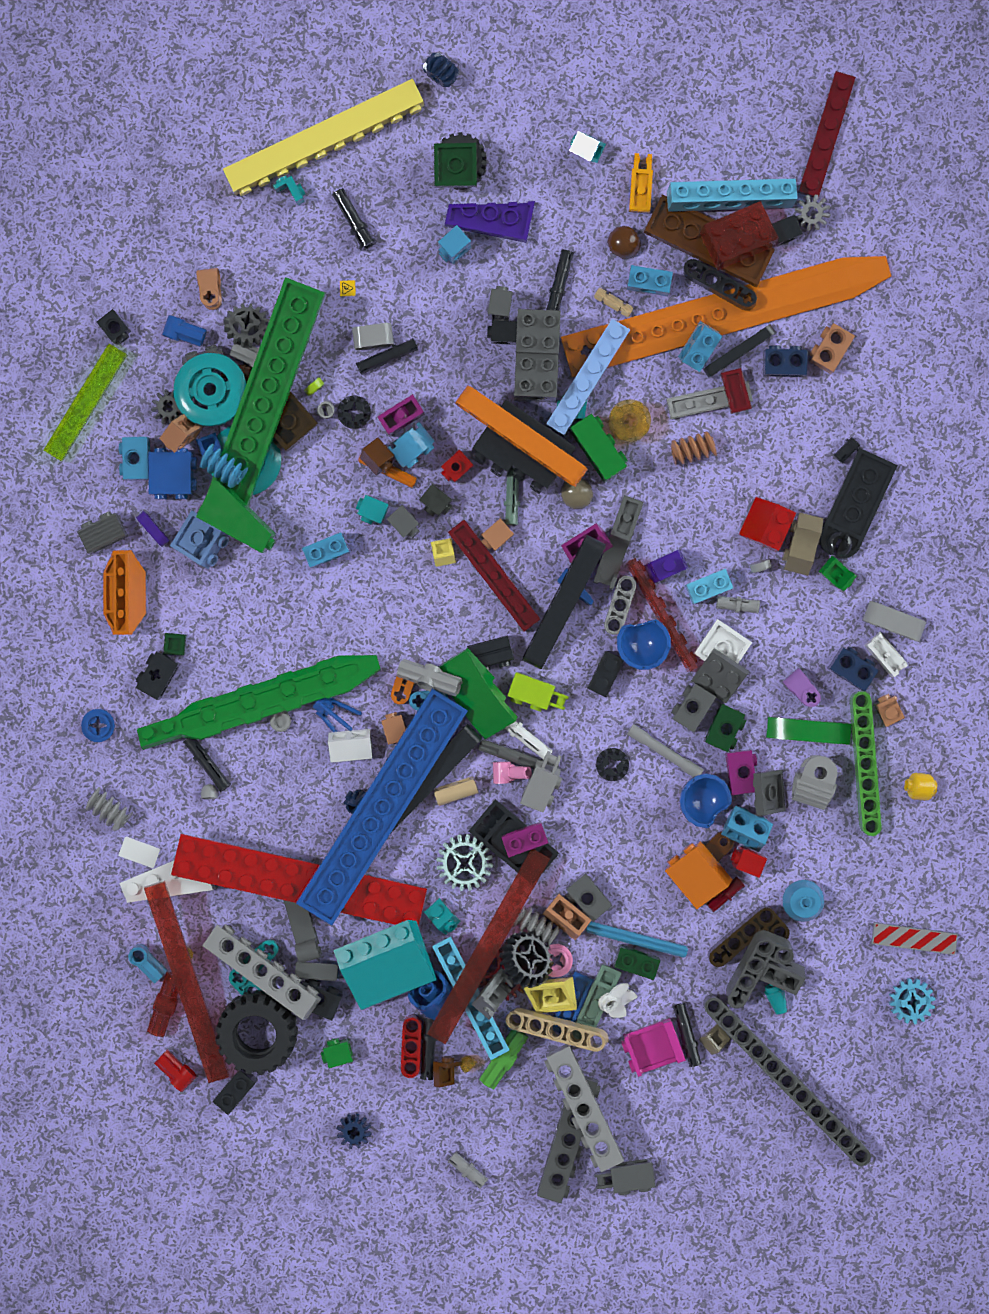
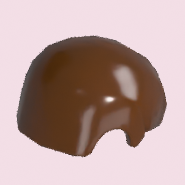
[607,226,641,260]

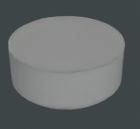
[750,558,772,573]
[270,711,291,732]

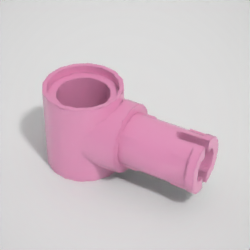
[493,762,532,784]

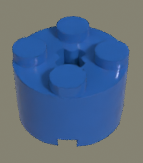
[408,970,458,1020]

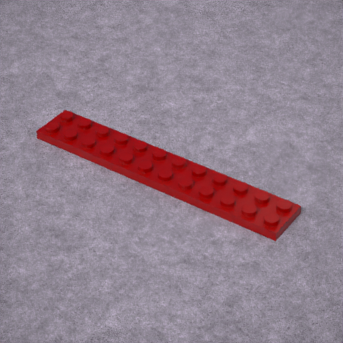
[171,834,427,927]

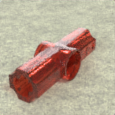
[147,971,184,1038]

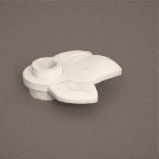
[598,983,637,1018]

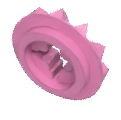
[548,944,573,977]

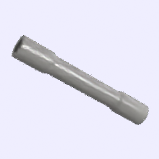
[627,724,704,777]

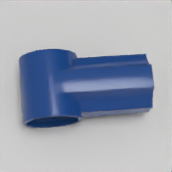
[162,315,207,347]

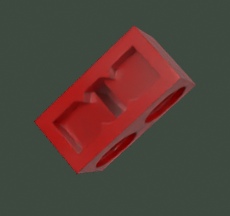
[730,846,767,878]

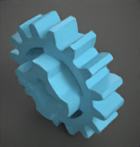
[888,978,935,1024]

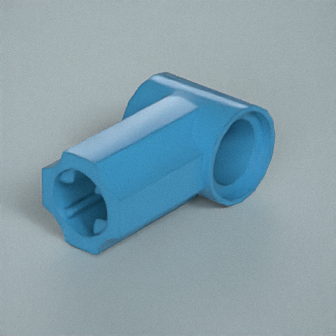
[128,944,168,984]

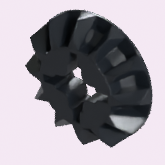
[337,395,371,429]
[596,748,629,781]

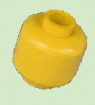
[904,772,937,801]

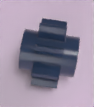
[343,789,366,814]

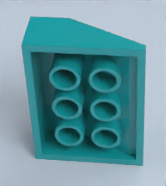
[333,920,437,1010]

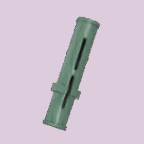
[504,470,520,525]

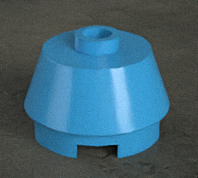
[782,880,824,922]

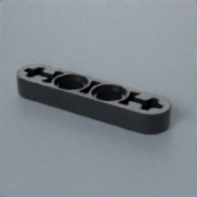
[683,259,757,311]
[703,324,776,378]

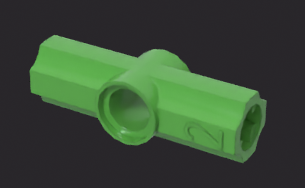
[479,1029,529,1090]

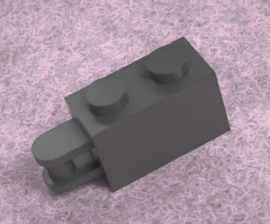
[594,1158,656,1195]

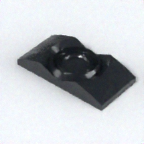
[469,799,559,885]

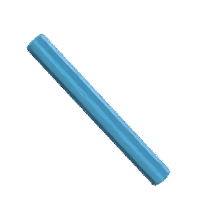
[586,922,688,958]

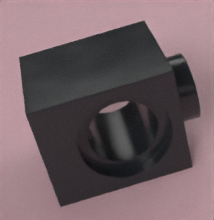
[768,215,803,247]
[96,309,132,344]
[487,320,517,345]

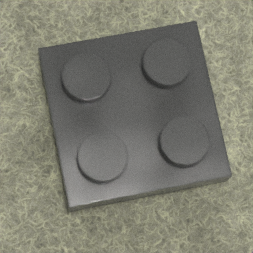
[691,648,749,704]
[753,770,786,816]

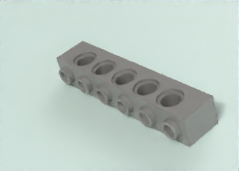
[202,924,321,1020]
[544,1044,624,1172]

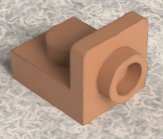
[874,694,905,727]

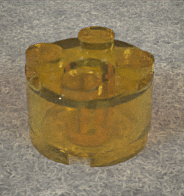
[608,399,651,444]

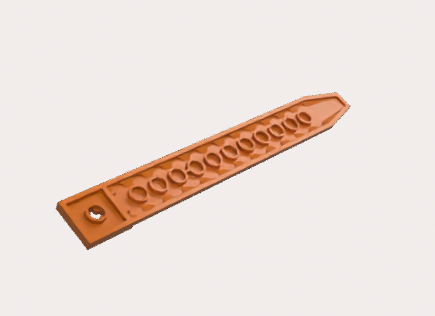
[561,256,891,378]

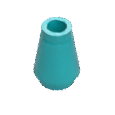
[764,984,787,1015]

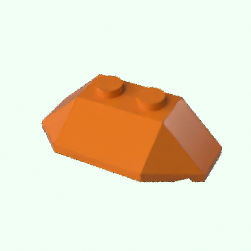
[103,550,146,635]

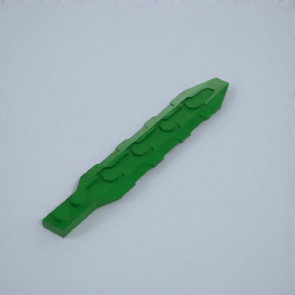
[137,655,381,750]

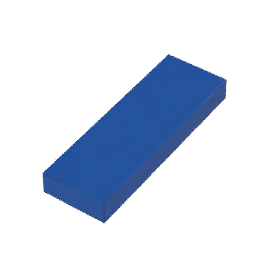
[553,971,594,1034]

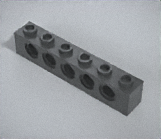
[537,1075,601,1204]

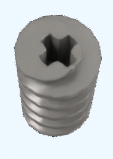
[86,787,133,832]
[512,906,560,947]

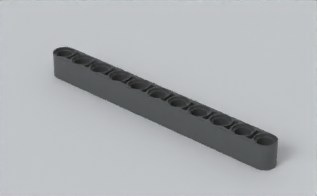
[703,994,871,1166]

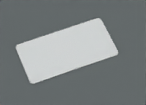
[119,837,160,868]

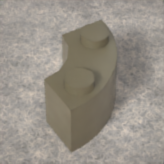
[782,512,823,576]

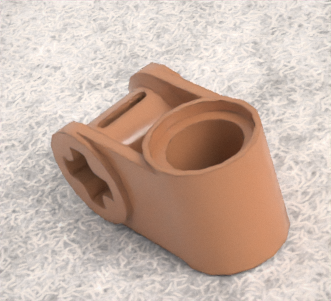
[196,268,222,310]

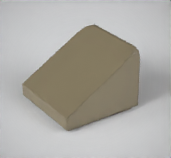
[699,1024,731,1055]

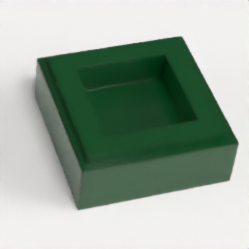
[163,633,187,655]

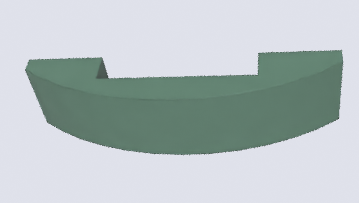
[573,964,622,1039]

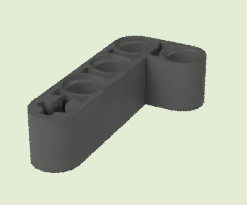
[283,900,322,963]
[726,930,794,1008]

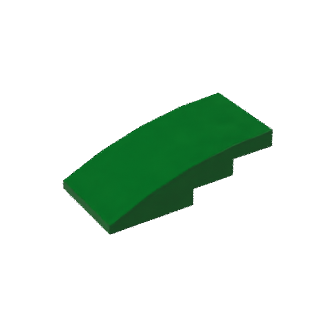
[437,648,518,739]

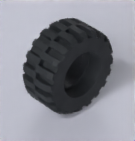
[215,990,298,1075]

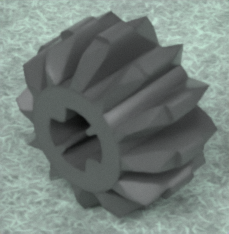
[151,389,183,425]

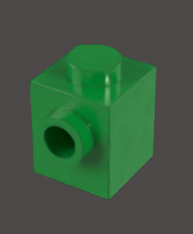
[321,1038,354,1069]

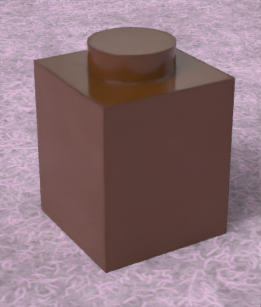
[360,437,394,476]

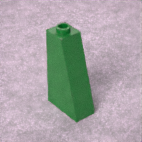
[196,479,276,553]

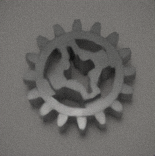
[224,303,269,348]

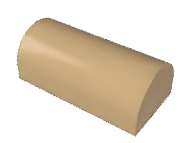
[434,776,479,806]

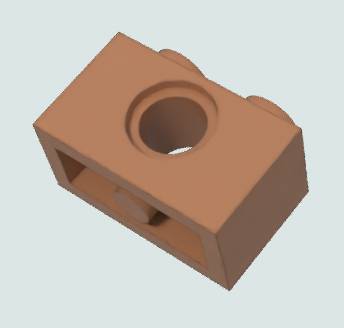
[543,894,592,940]

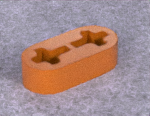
[391,676,414,705]

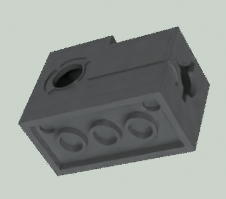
[514,309,560,403]

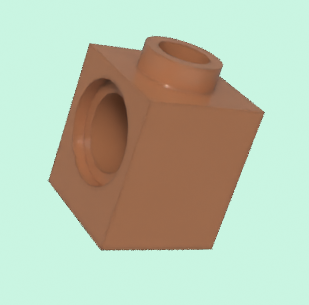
[481,518,514,551]
[381,712,406,745]

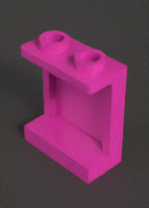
[621,1018,686,1077]

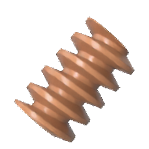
[671,431,717,466]

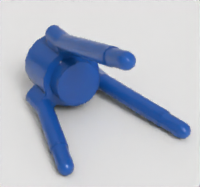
[313,698,362,732]

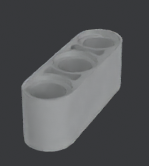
[604,576,636,635]
[862,601,927,642]

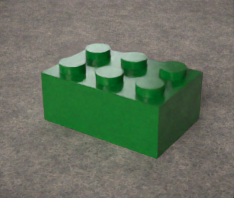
[570,413,628,483]

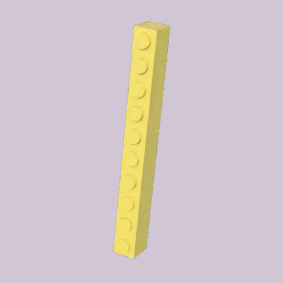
[223,78,424,196]

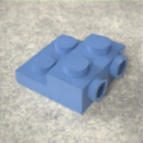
[170,510,229,569]

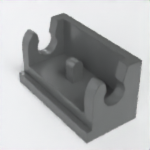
[471,968,514,1019]

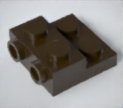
[273,391,318,452]

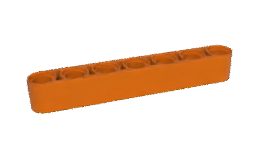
[455,385,588,487]

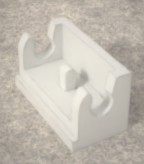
[864,632,908,677]
[328,729,372,762]

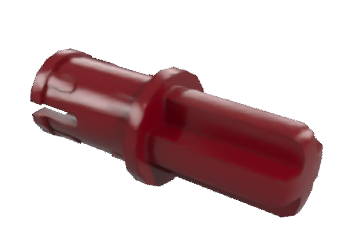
[707,876,745,912]

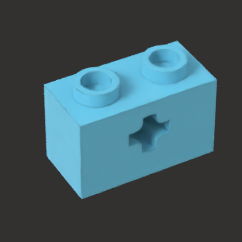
[685,569,733,604]

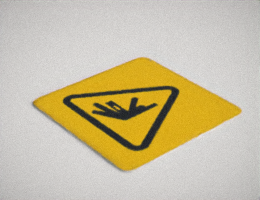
[340,280,356,296]

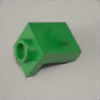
[818,556,857,592]

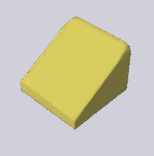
[431,538,456,567]

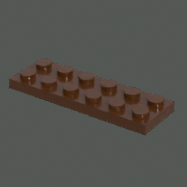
[644,194,775,288]

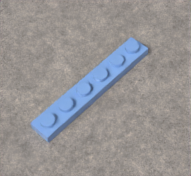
[546,319,630,437]

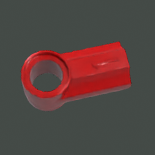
[154,1049,197,1092]

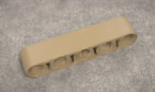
[506,1008,609,1052]

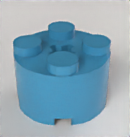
[387,422,435,469]

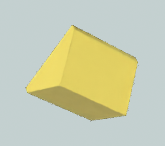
[524,977,577,1013]

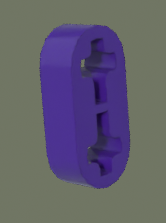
[136,511,170,547]

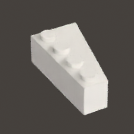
[119,861,216,903]

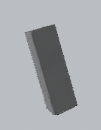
[295,962,338,981]

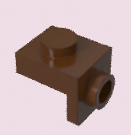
[433,1056,462,1088]

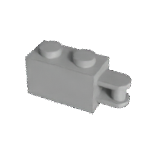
[520,751,562,813]

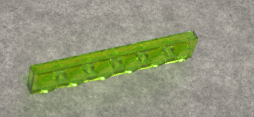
[43,343,128,462]

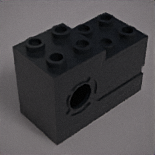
[471,400,576,494]

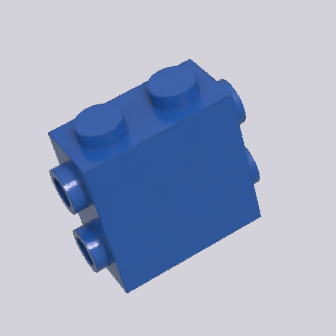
[148,448,197,499]

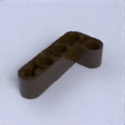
[707,905,790,967]

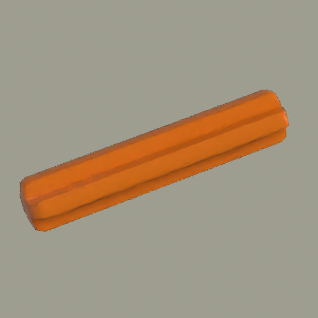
[358,457,417,488]

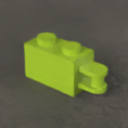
[507,672,569,712]

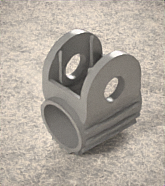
[791,755,837,810]

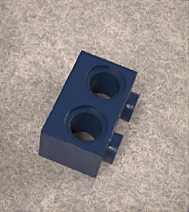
[763,345,808,377]
[827,646,879,692]

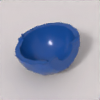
[617,619,671,670]
[679,774,732,828]

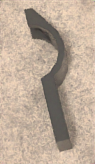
[593,495,644,590]

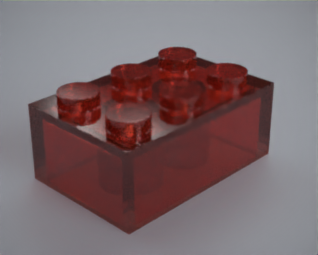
[700,201,779,271]

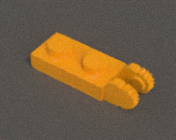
[629,153,653,213]

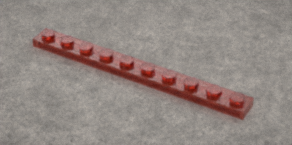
[427,849,550,1045]
[144,880,229,1083]

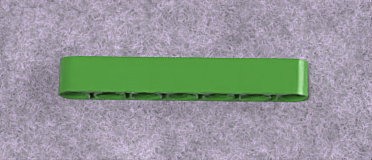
[850,691,882,836]

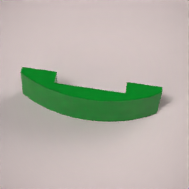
[766,717,852,745]

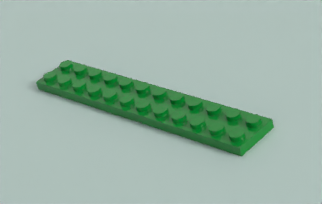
[207,277,326,506]

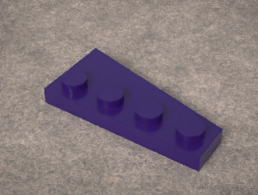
[444,201,535,243]

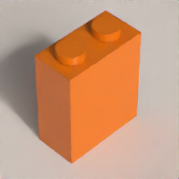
[665,841,733,909]

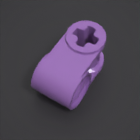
[783,668,821,707]

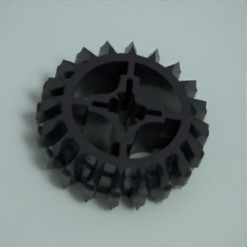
[499,931,554,988]

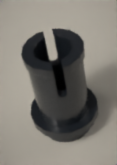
[833,437,860,464]

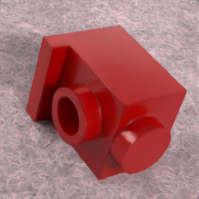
[441,449,474,483]

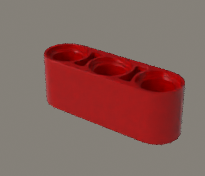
[401,1014,422,1078]

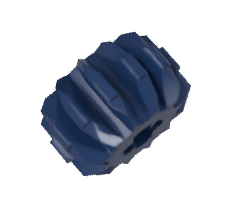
[423,53,459,87]
[336,1113,372,1149]

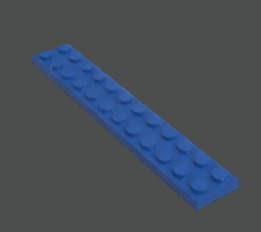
[296,688,468,925]

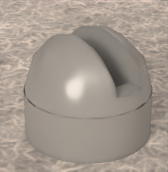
[317,401,334,419]
[201,784,218,799]

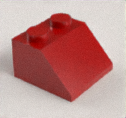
[738,497,796,552]

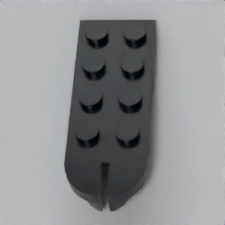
[819,448,898,559]

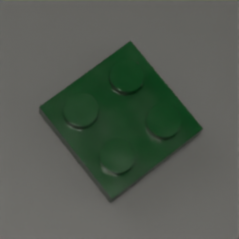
[434,143,477,188]

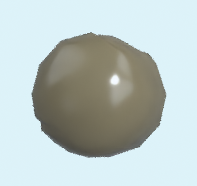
[560,478,593,510]

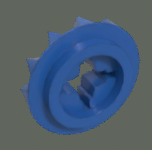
[81,709,115,742]

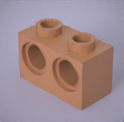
[809,323,855,374]
[159,414,204,453]

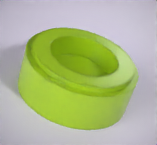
[303,377,324,396]

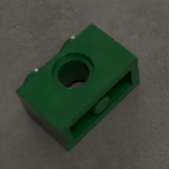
[703,704,746,752]
[613,944,661,980]

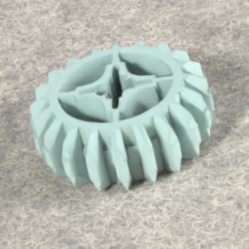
[436,834,493,891]

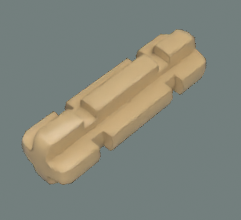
[594,288,633,317]

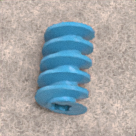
[200,444,248,488]

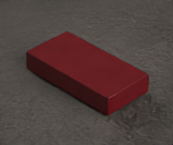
[720,368,752,414]

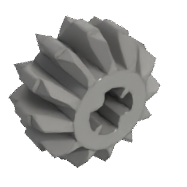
[795,195,831,231]

